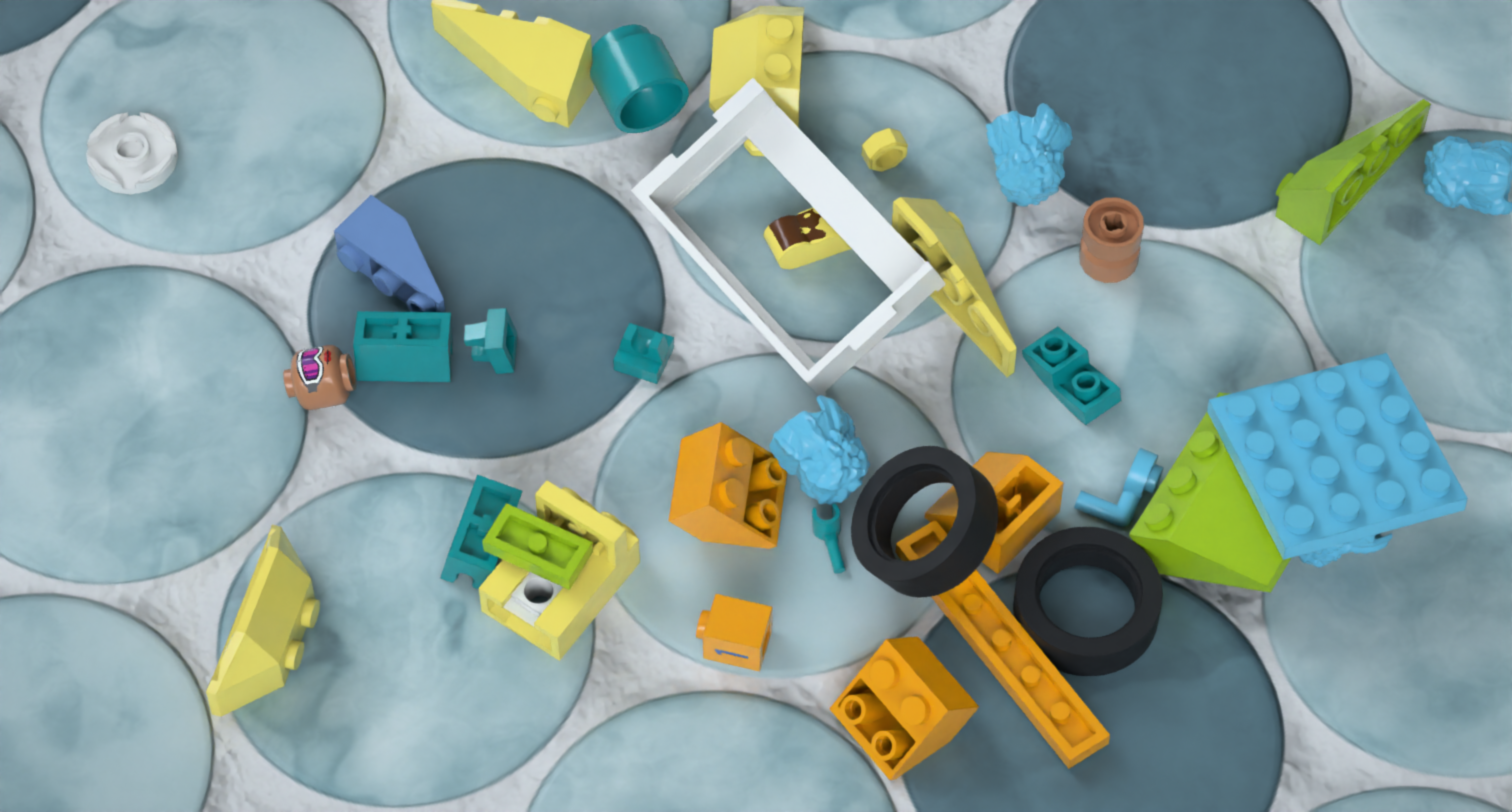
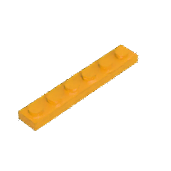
[895,519,1110,769]

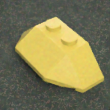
[709,6,804,156]
[206,524,320,717]

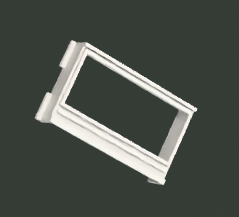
[631,78,946,396]

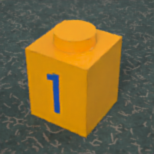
[696,594,773,672]

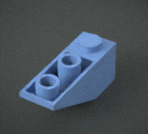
[334,195,445,312]

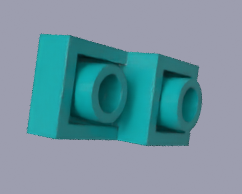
[1022,326,1122,425]

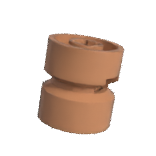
[1079,197,1144,283]

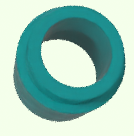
[590,24,689,133]

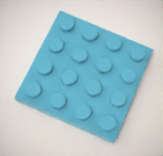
[1207,353,1468,560]

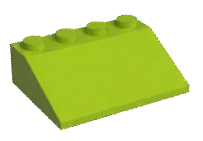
[1129,392,1291,593]

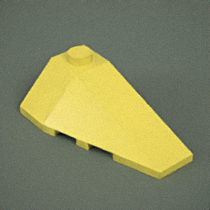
[431,0,594,128]
[892,197,1017,377]

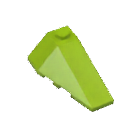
[1275,99,1431,245]

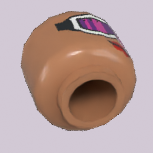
[283,345,357,410]

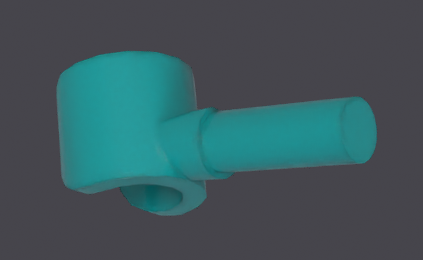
[812,503,846,574]

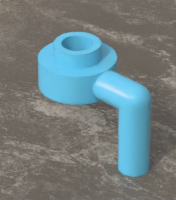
[1074,448,1164,527]

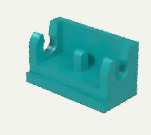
[353,311,453,382]
[440,475,523,589]

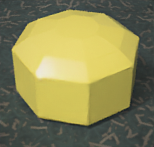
[861,128,908,172]

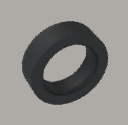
[851,446,998,598]
[1013,527,1163,676]

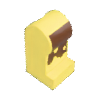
[763,208,852,270]

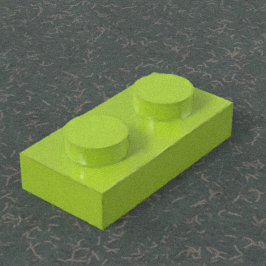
[482,503,593,590]

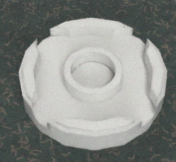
[86,112,178,195]

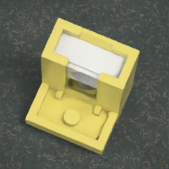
[479,480,640,661]

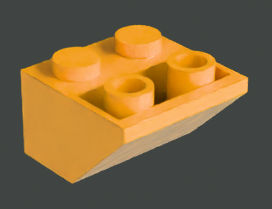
[668,422,787,549]
[924,452,1064,574]
[829,636,979,780]

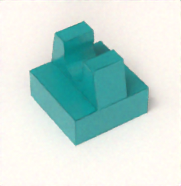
[464,308,518,374]
[613,323,675,384]

